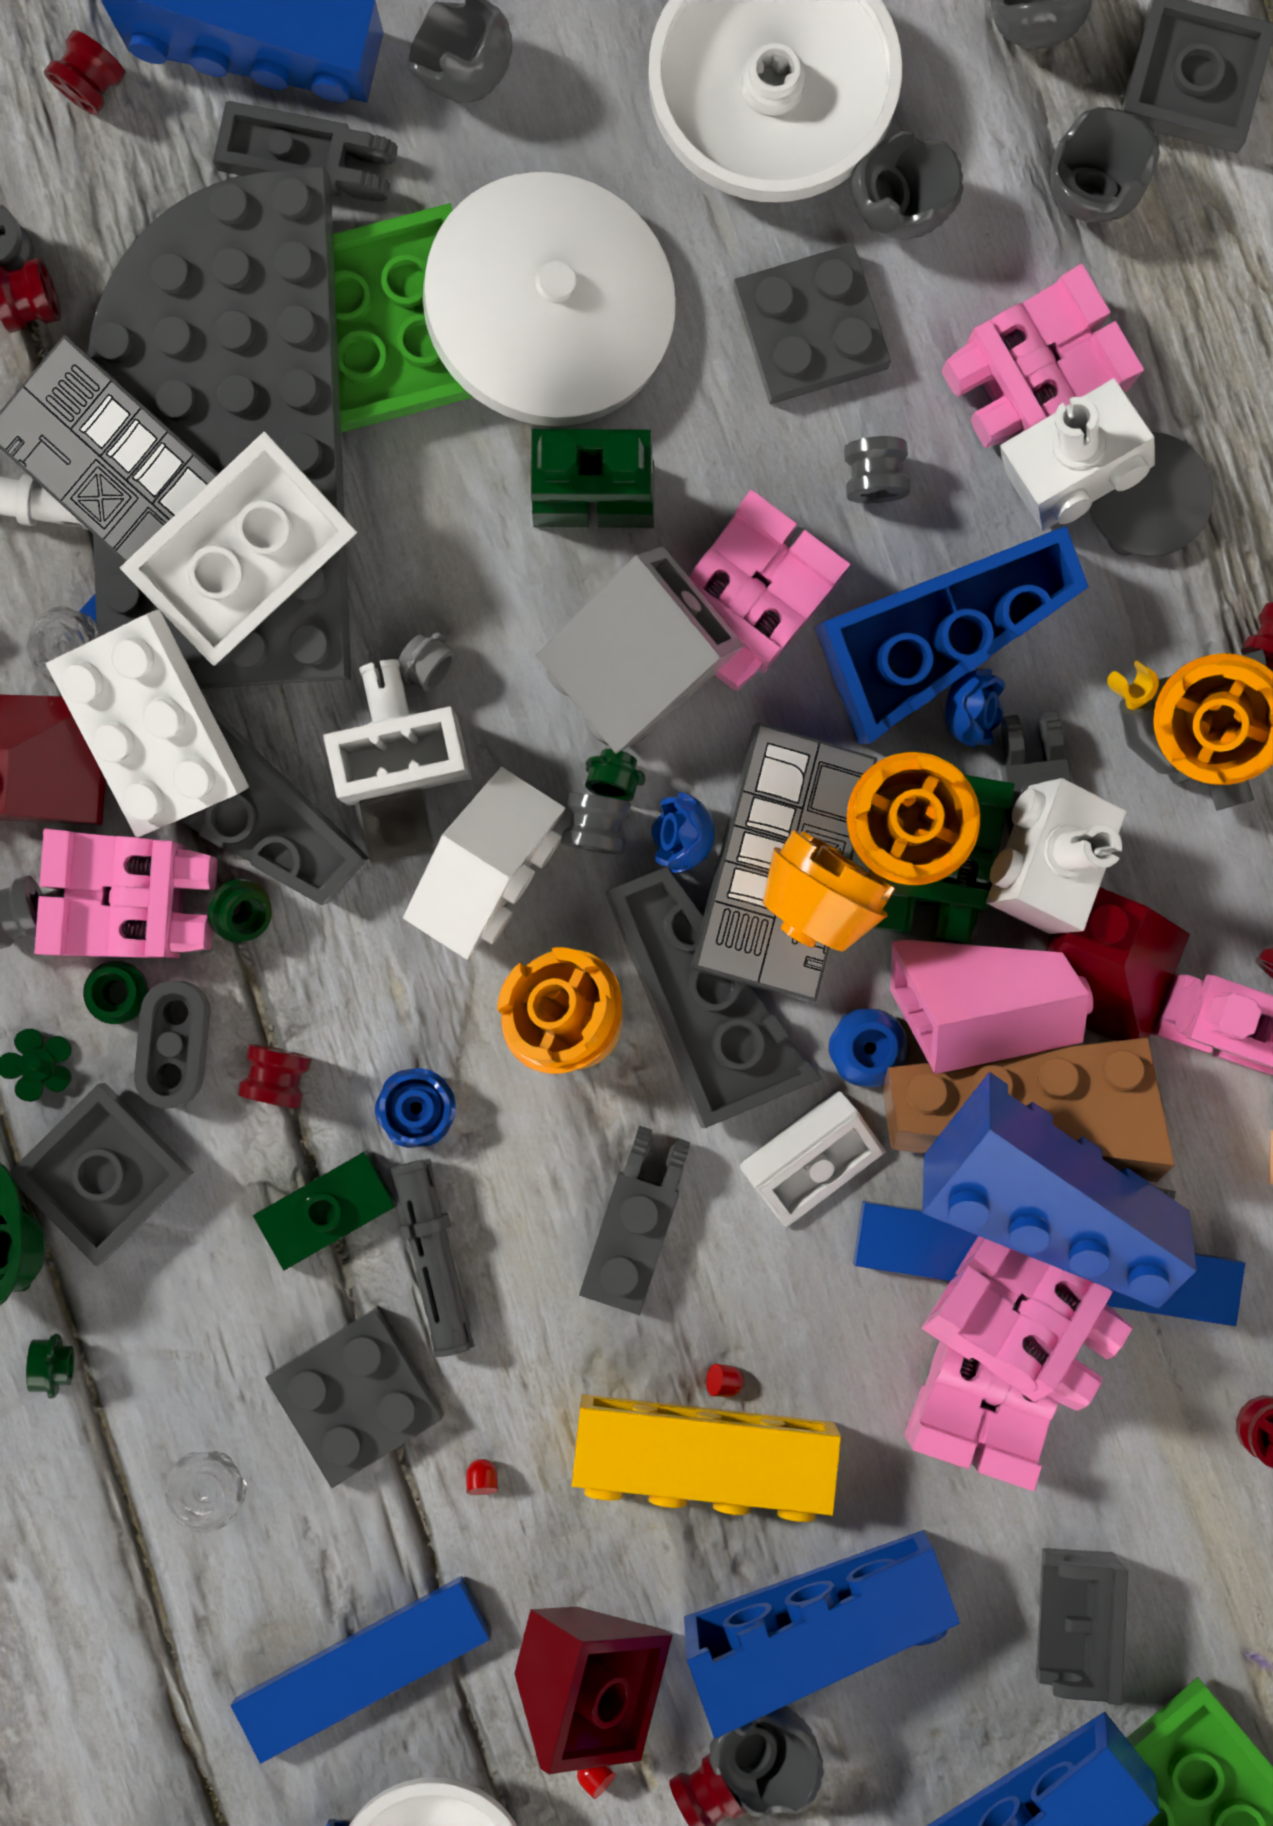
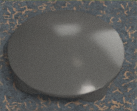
[1089,432,1213,557]

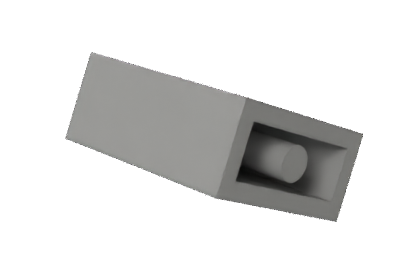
[536,546,745,754]

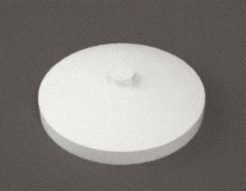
[648,0,902,203]
[423,172,676,426]

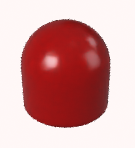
[706,1364,744,1398]
[466,1459,498,1495]
[577,1766,616,1799]

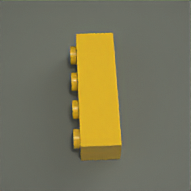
[571,1394,841,1522]

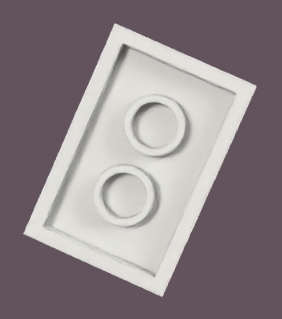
[119,432,358,666]
[45,609,249,838]

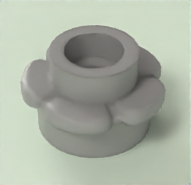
[399,632,456,692]

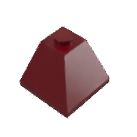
[0,694,106,825]
[1044,887,1190,1041]
[514,1606,673,1775]

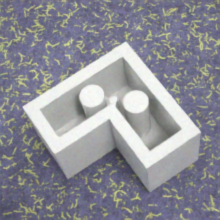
[403,766,565,960]

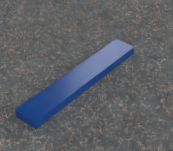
[853,1200,1245,1327]

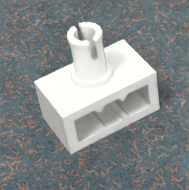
[1000,378,1155,531]
[323,659,472,806]
[986,778,1126,934]

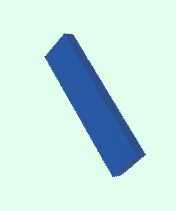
[230,1576,491,1764]

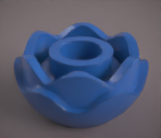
[945,669,1005,749]
[651,792,715,873]
[828,1009,909,1087]
[375,1068,456,1148]

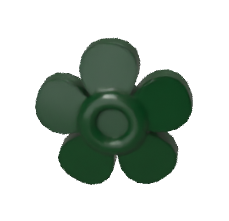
[0,1029,72,1102]

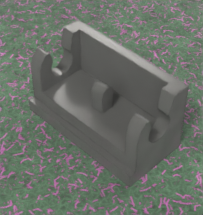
[1036,1548,1128,1705]

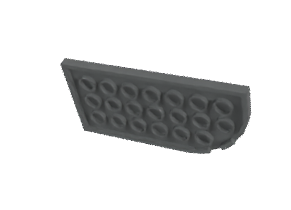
[87,166,351,689]

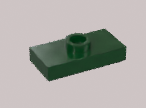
[253,1150,398,1271]

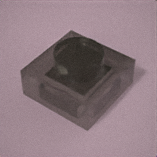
[359,789,435,865]

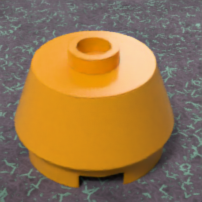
[1153,653,1273,785]
[847,752,980,885]
[762,829,895,952]
[497,947,623,1074]

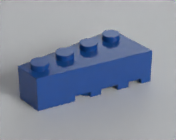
[101,0,384,103]
[813,526,1089,745]
[922,1071,1197,1309]
[684,1530,960,1739]
[927,1712,1160,1826]

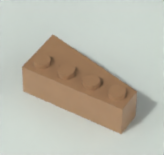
[882,1038,1175,1182]

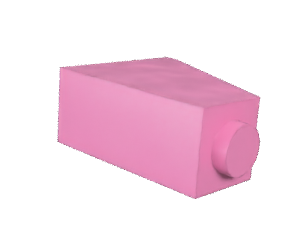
[890,940,1093,1074]

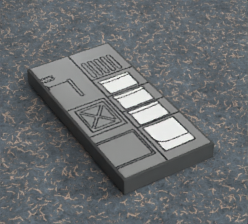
[0,335,219,563]
[690,722,878,1003]

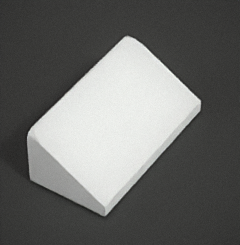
[740,1091,886,1229]

